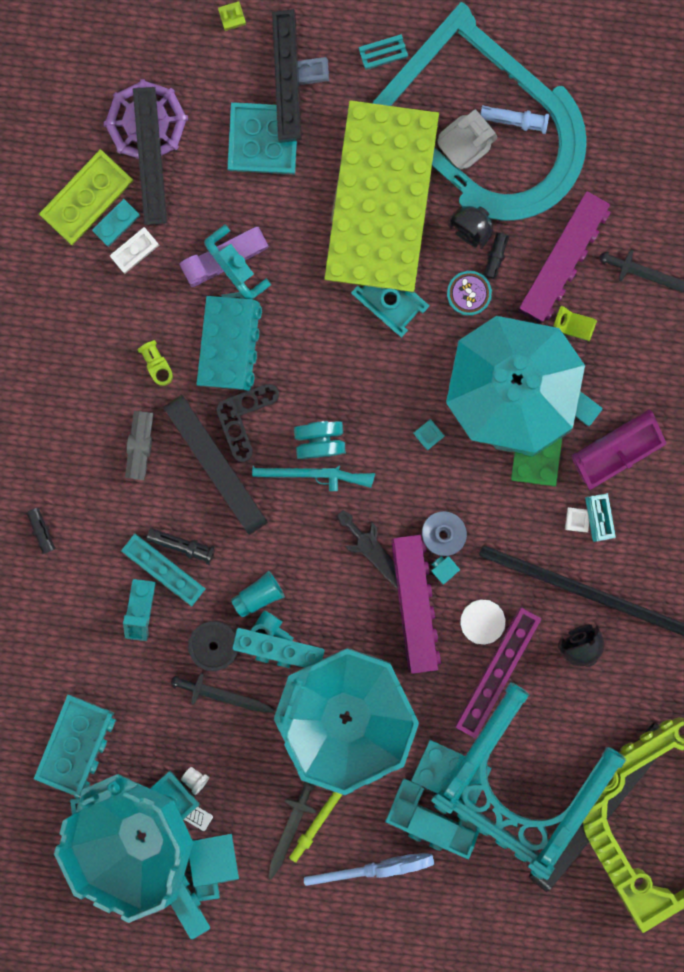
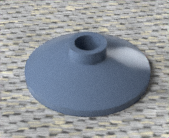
[422,511,467,556]

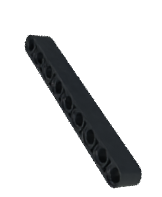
[528,722,660,892]

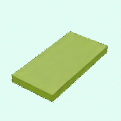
[39,149,133,246]

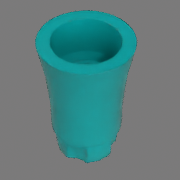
[231,571,285,617]

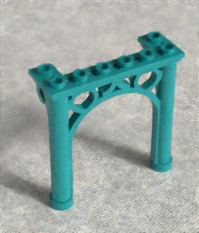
[431,682,626,880]

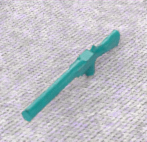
[252,466,375,491]

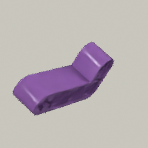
[179,227,269,287]

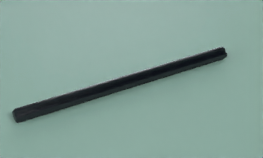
[479,545,684,636]

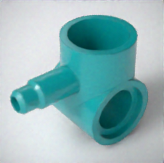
[251,610,294,641]

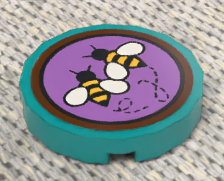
[447,271,492,316]

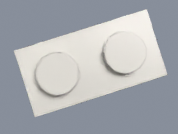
[110,227,159,274]

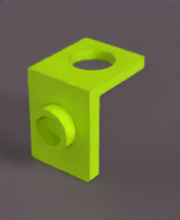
[553,306,597,341]

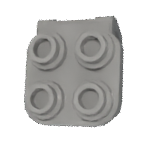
[438,109,498,169]

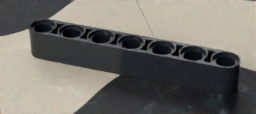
[163,394,268,536]

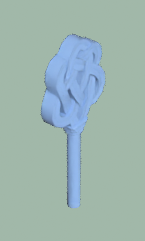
[304,853,434,886]

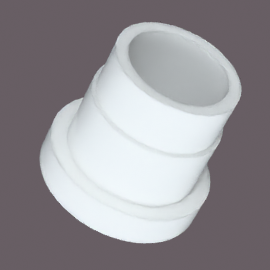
[181,767,209,795]

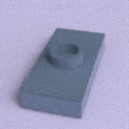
[298,57,329,85]

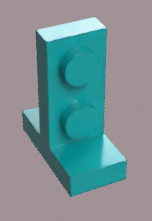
[123,579,155,641]

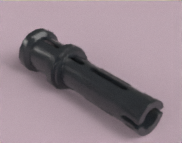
[146,527,216,565]

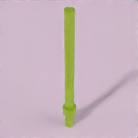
[289,792,342,862]

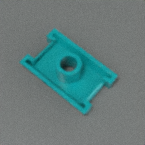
[351,286,429,338]

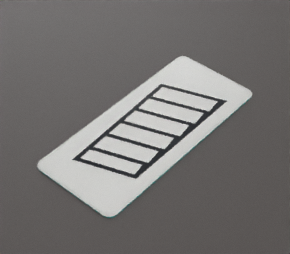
[184,807,213,831]

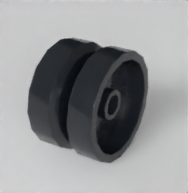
[188,620,239,671]

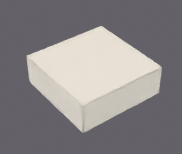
[565,507,589,532]

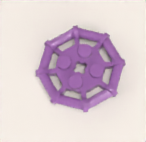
[104,79,188,159]

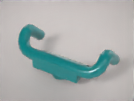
[204,224,271,299]

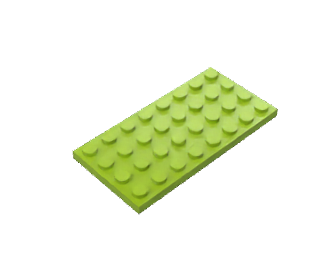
[325,101,439,293]

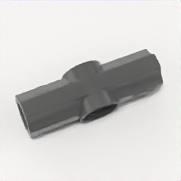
[125,411,154,480]

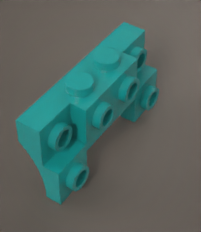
[385,778,486,860]

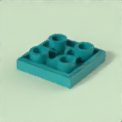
[189,834,239,888]

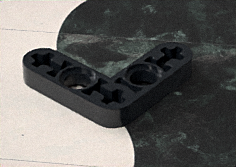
[217,384,279,462]

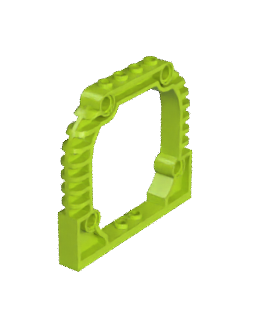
[583,718,684,933]

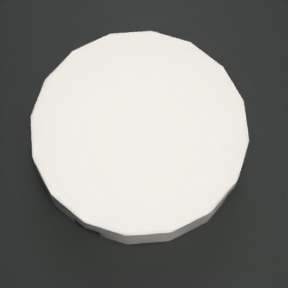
[460,599,505,645]

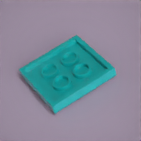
[228,102,297,174]

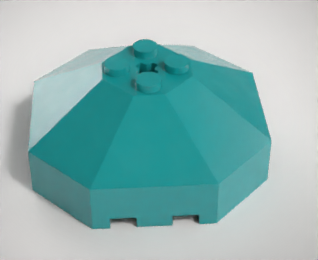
[446,316,585,457]
[274,648,419,795]
[54,774,193,923]

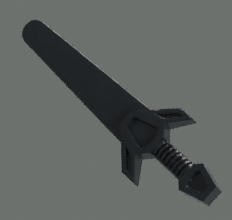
[336,510,398,589]

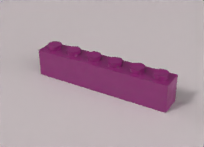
[518,191,611,324]
[391,535,441,674]
[454,607,541,739]

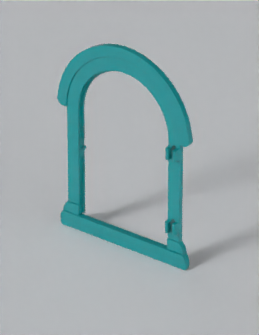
[372,2,586,221]

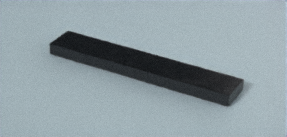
[272,9,302,143]
[133,87,167,225]

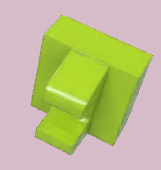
[218,1,246,31]

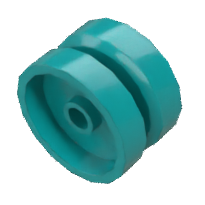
[294,421,346,459]

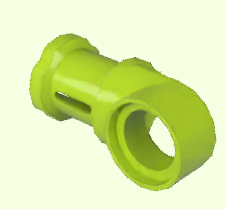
[138,340,173,386]

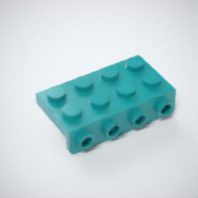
[197,296,262,391]
[34,694,116,799]

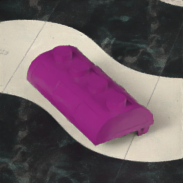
[571,409,667,490]

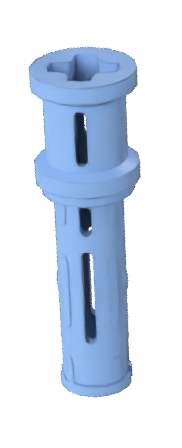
[481,105,549,134]

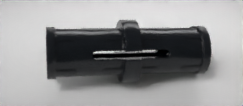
[483,232,510,280]
[26,507,56,554]

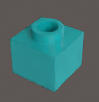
[431,556,460,585]

